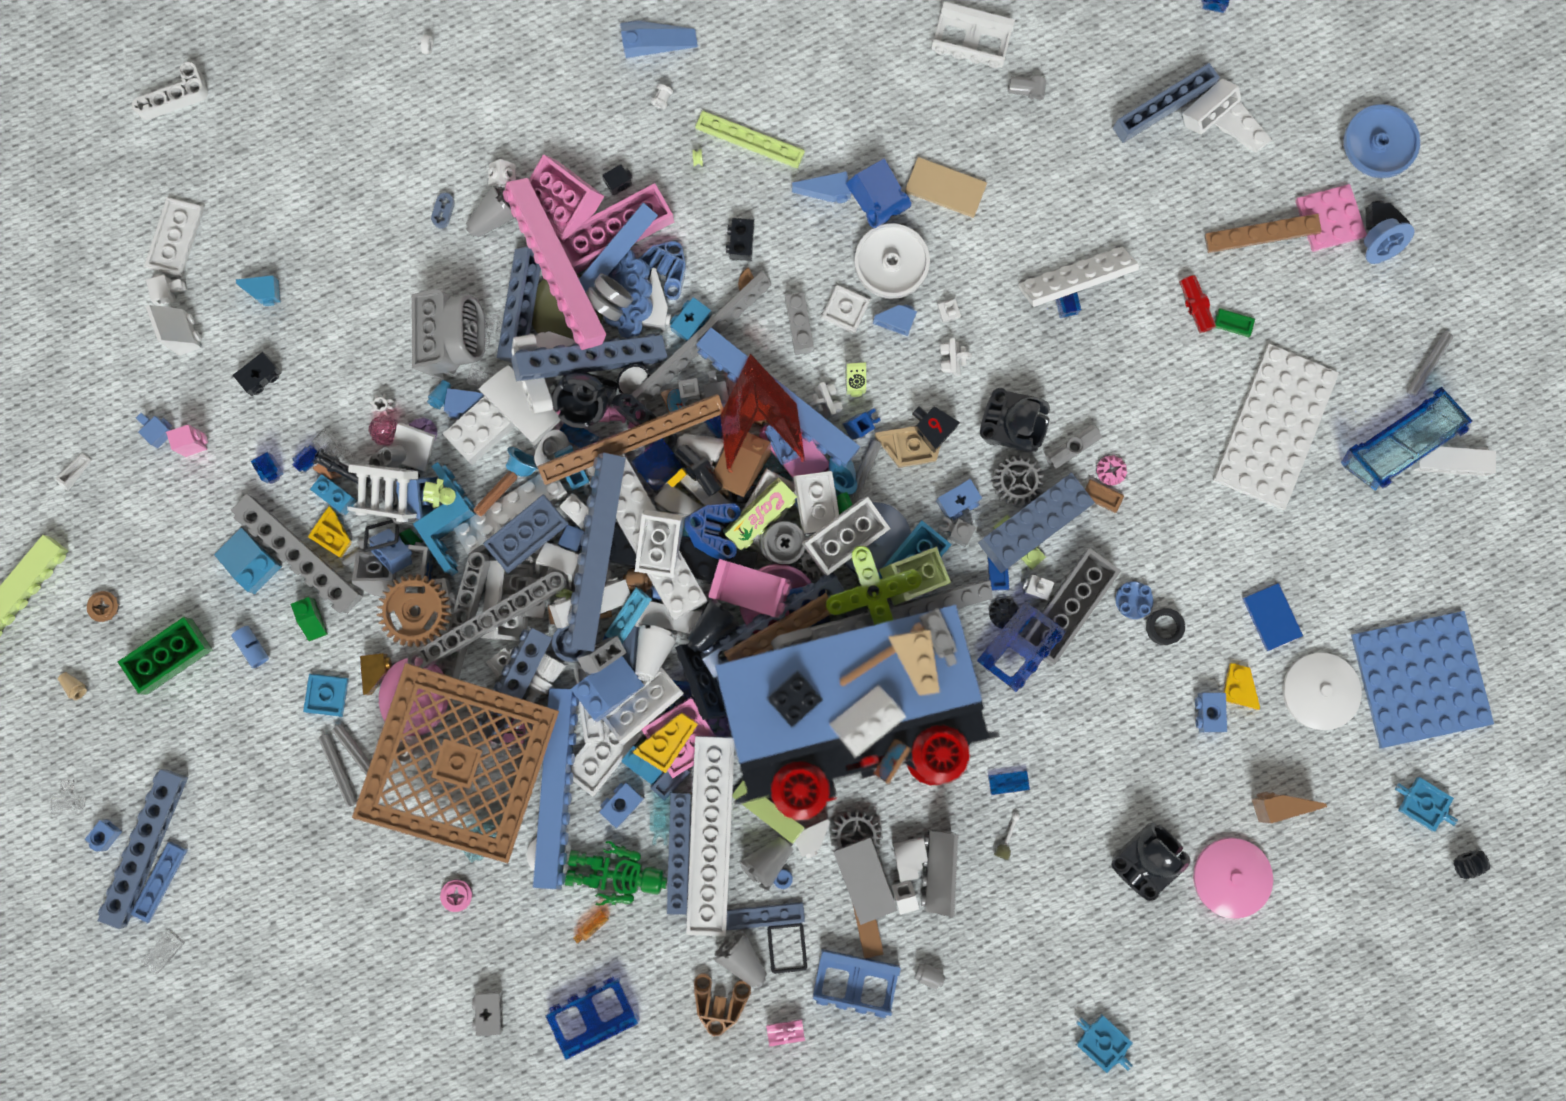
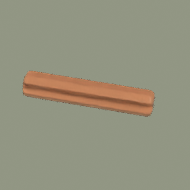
[474,471,518,516]

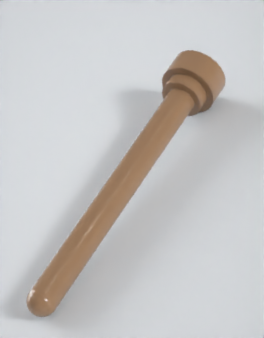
[839,623,925,686]

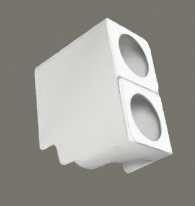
[892,837,928,882]

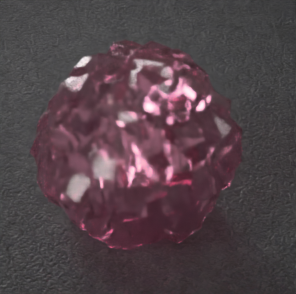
[368,416,398,446]

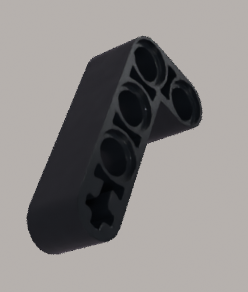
[612,393,677,462]

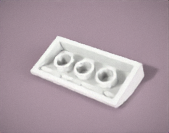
[479,365,561,446]

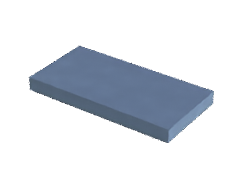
[483,494,568,574]

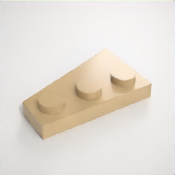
[888,630,940,696]

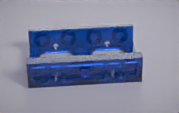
[977,601,1065,692]
[545,976,640,1060]

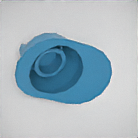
[506,447,538,476]
[829,457,857,497]

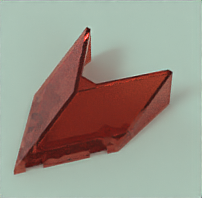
[720,353,805,473]

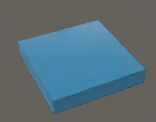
[303,674,349,717]

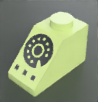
[845,362,866,397]

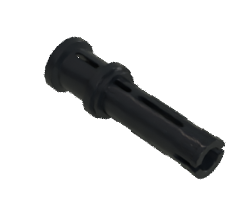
[312,448,371,488]

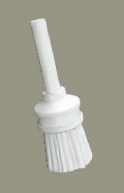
[512,654,566,729]

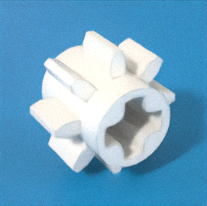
[370,394,395,419]

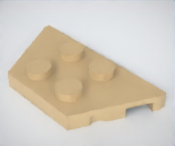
[875,426,940,468]

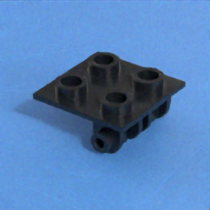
[766,670,823,728]

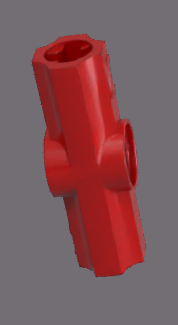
[1179,275,1216,333]

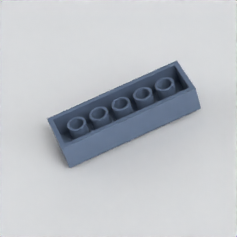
[978,472,1095,573]

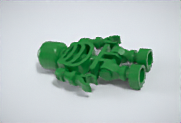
[565,841,668,906]

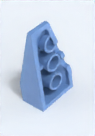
[620,20,698,58]

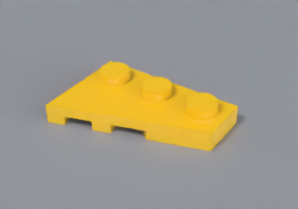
[632,712,698,773]

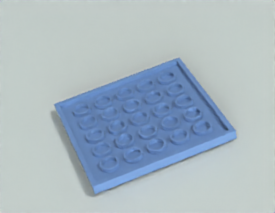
[1351,611,1494,748]

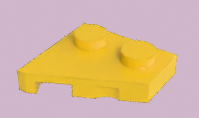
[308,506,352,558]
[1223,663,1260,710]

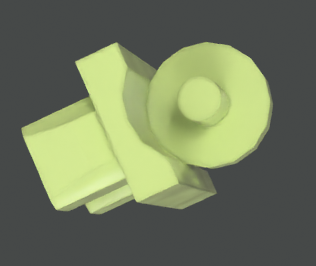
[423,479,456,509]

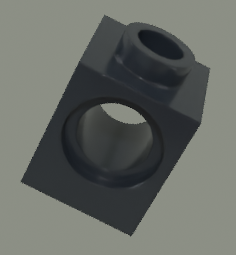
[602,164,633,196]

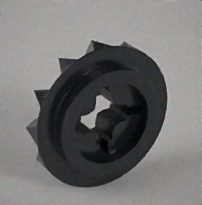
[989,598,1020,629]

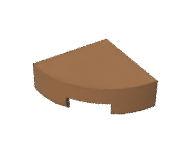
[738,267,754,291]

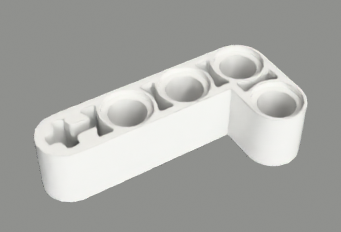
[132,62,208,120]
[512,334,553,414]

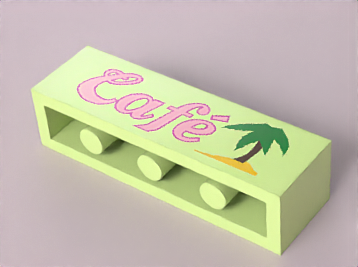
[723,477,797,550]

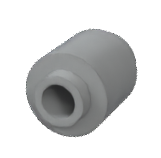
[914,964,945,990]

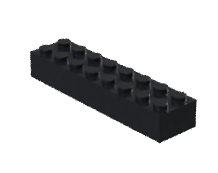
[609,522,758,584]

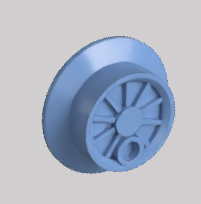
[1364,219,1415,264]

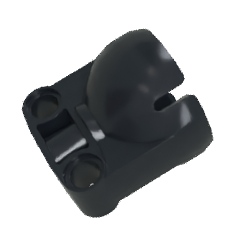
[552,372,617,428]
[979,388,1050,452]
[1111,822,1191,901]

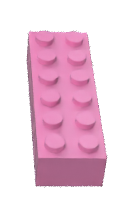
[557,183,674,274]

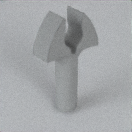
[342,540,371,567]

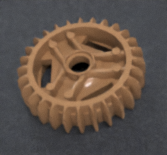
[377,574,452,647]

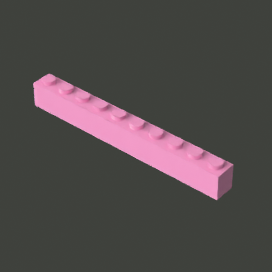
[503,178,606,350]

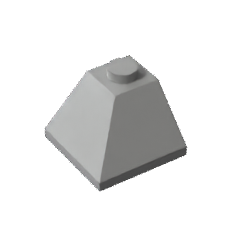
[352,552,396,596]

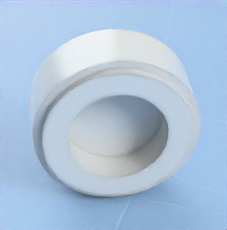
[421,35,433,55]

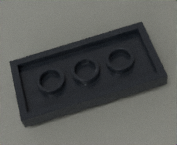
[675,644,727,720]

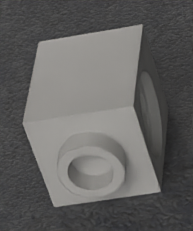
[678,378,702,407]

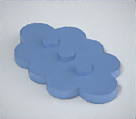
[604,249,653,339]

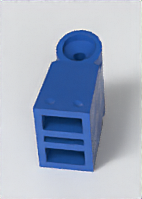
[845,158,911,228]

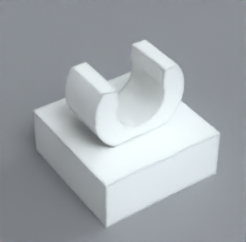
[937,299,961,323]

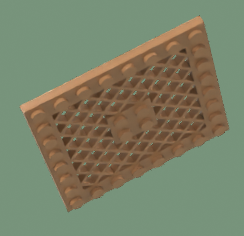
[352,663,559,863]

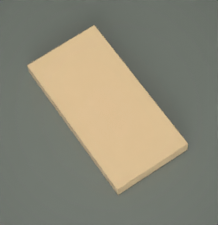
[905,157,987,218]

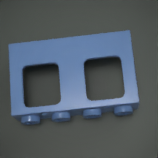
[813,949,901,1018]

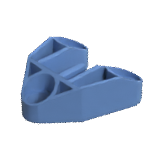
[639,241,686,300]

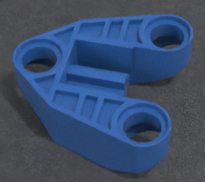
[684,504,741,560]

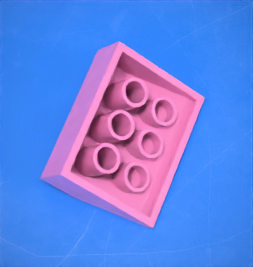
[529,154,604,240]

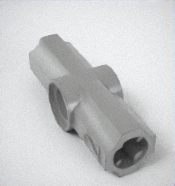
[1046,424,1102,470]

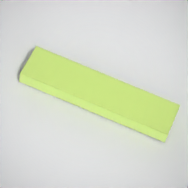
[732,781,805,844]

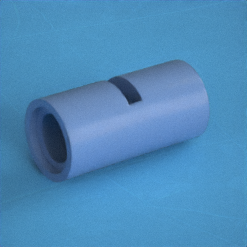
[231,626,269,669]

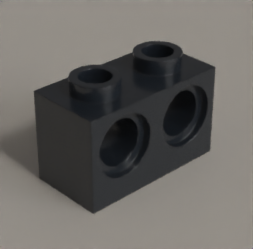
[726,218,755,261]

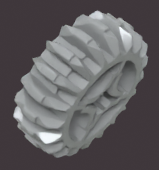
[992,455,1044,507]
[830,810,883,854]

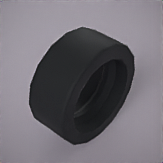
[1146,608,1185,645]

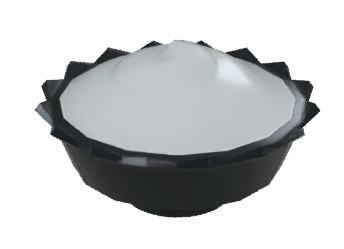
[616,364,651,394]

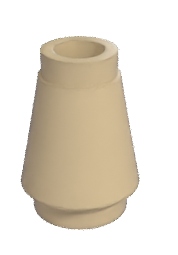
[58,672,87,700]

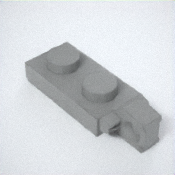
[919,609,957,667]

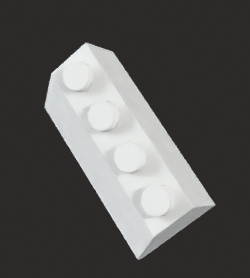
[481,561,534,642]

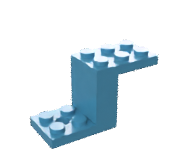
[413,462,476,576]

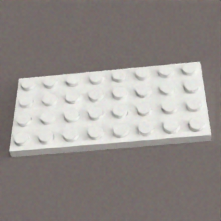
[1213,344,1339,510]

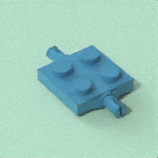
[1395,777,1458,832]
[1076,1014,1133,1073]

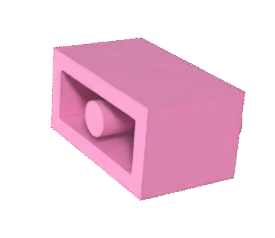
[166,424,208,457]

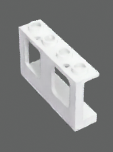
[931,2,1015,68]

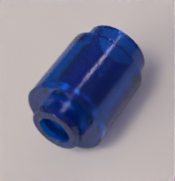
[292,444,317,472]

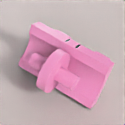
[766,1019,805,1047]

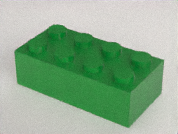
[118,617,213,695]

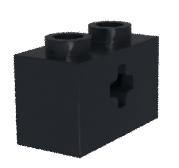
[233,351,282,396]

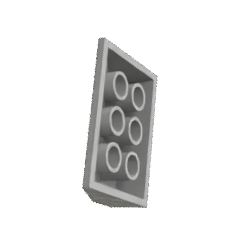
[921,830,958,917]

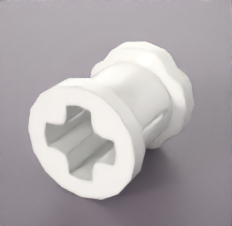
[651,84,673,109]

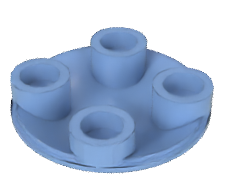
[1115,581,1153,619]

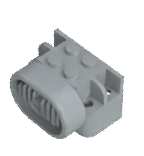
[412,289,486,379]

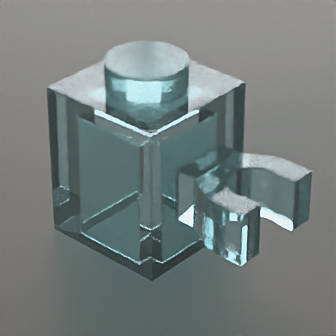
[650,810,670,845]

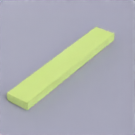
[695,111,805,169]

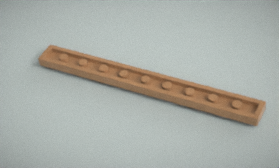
[537,394,725,485]

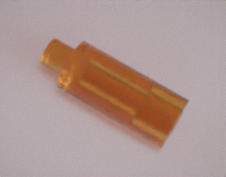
[573,909,610,944]

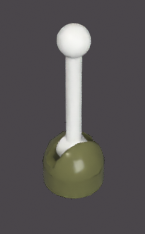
[994,813,1020,860]

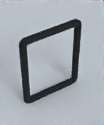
[363,519,399,552]
[767,923,807,974]

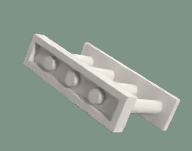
[347,464,418,522]

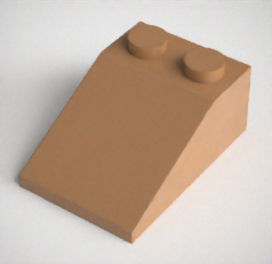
[713,428,771,497]
[1252,791,1327,824]

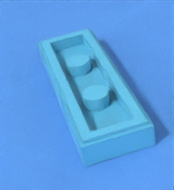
[605,587,652,644]

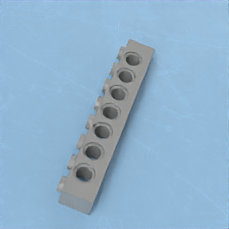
[230,493,363,614]

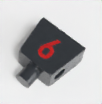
[912,406,960,453]

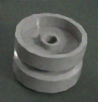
[586,273,634,321]
[759,522,806,564]

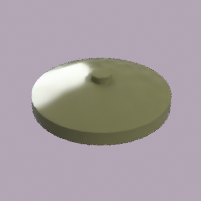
[531,273,603,343]

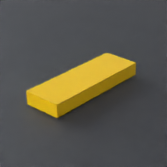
[667,467,688,487]

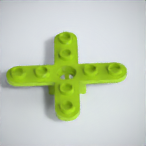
[826,546,922,625]

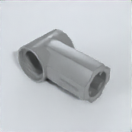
[1008,76,1046,101]

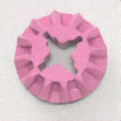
[1096,455,1127,486]
[440,880,473,912]

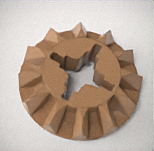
[87,591,119,622]

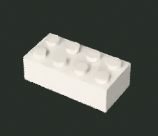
[802,497,890,575]

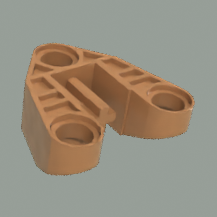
[694,973,751,1036]

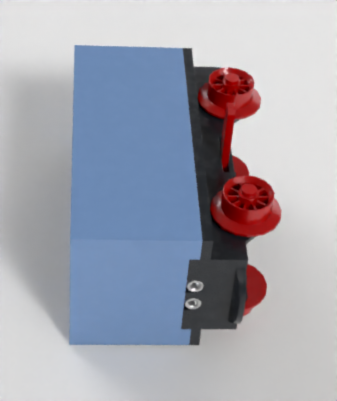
[715,605,1000,820]

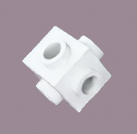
[488,159,516,191]

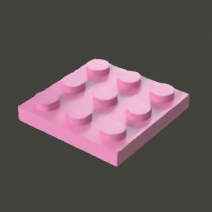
[1295,184,1367,252]
[642,697,717,778]

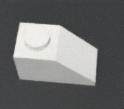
[795,818,830,859]

